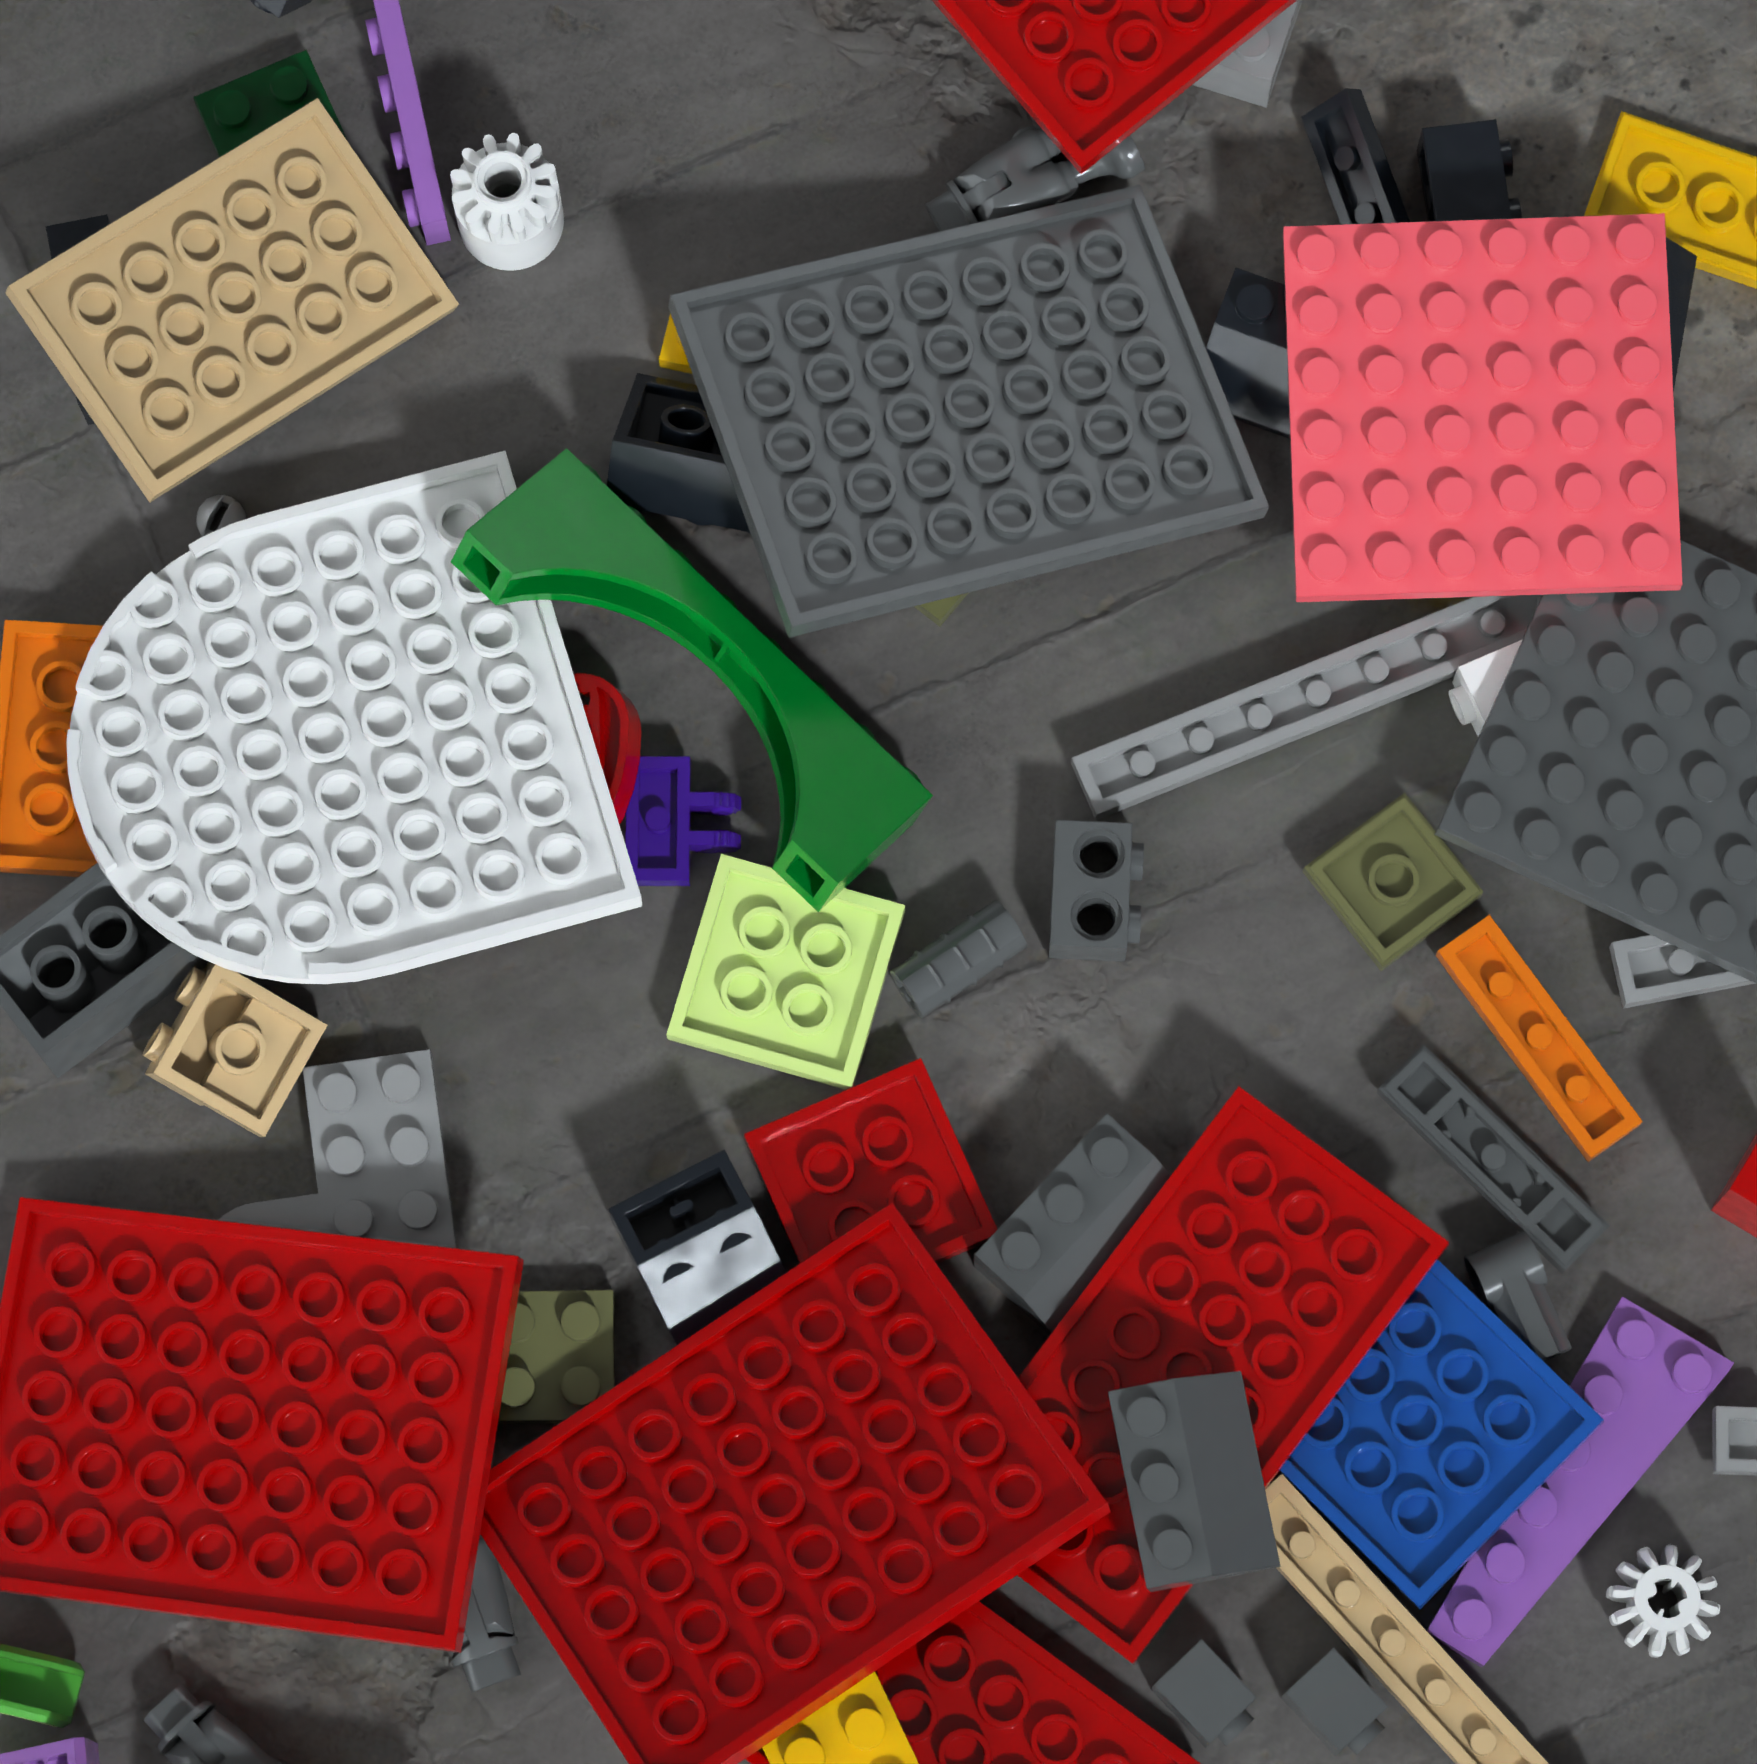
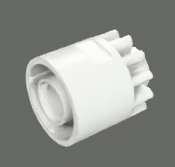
[450,133,564,271]

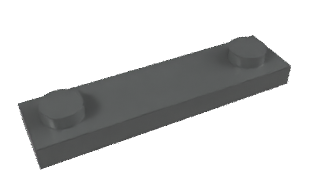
[1377,1044,1610,1274]

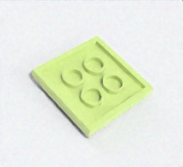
[666,854,905,1090]

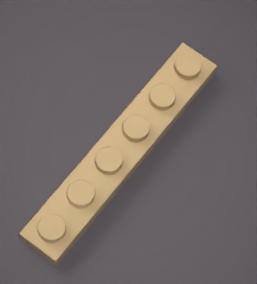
[1265,1474,1549,1764]

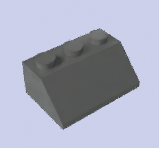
[0,863,209,1079]
[974,1113,1171,1336]
[1108,1371,1281,1592]

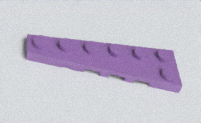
[1426,1296,1734,1667]

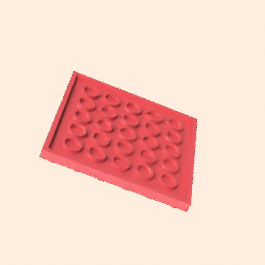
[1283,213,1683,602]

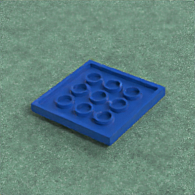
[1280,1260,1604,1609]

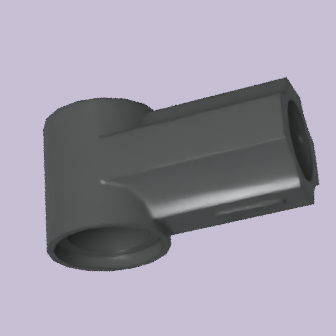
[1464,1231,1572,1362]

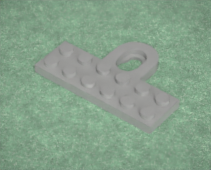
[219,1049,457,1249]

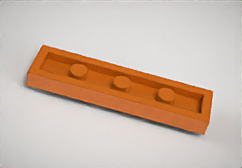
[1436,915,1643,1162]

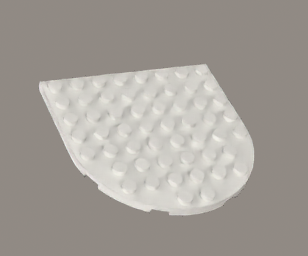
[66,451,642,984]

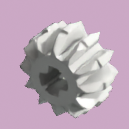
[1606,1544,1720,1658]

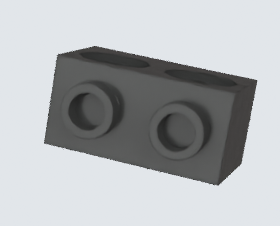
[1048,820,1144,962]

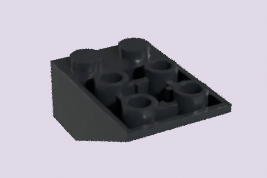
[608,1149,787,1346]

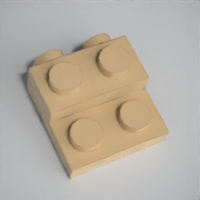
[143,962,328,1137]

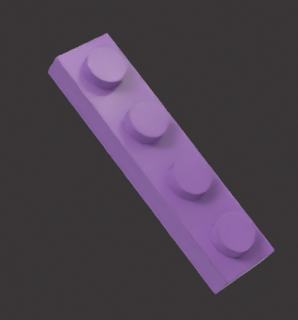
[365,0,451,245]

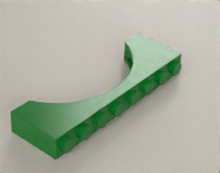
[451,448,933,912]

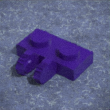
[625,756,741,886]

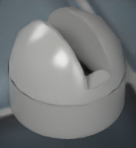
[196,494,248,537]

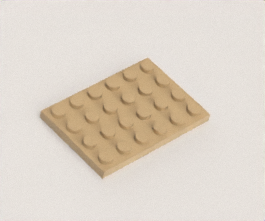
[5,98,459,502]

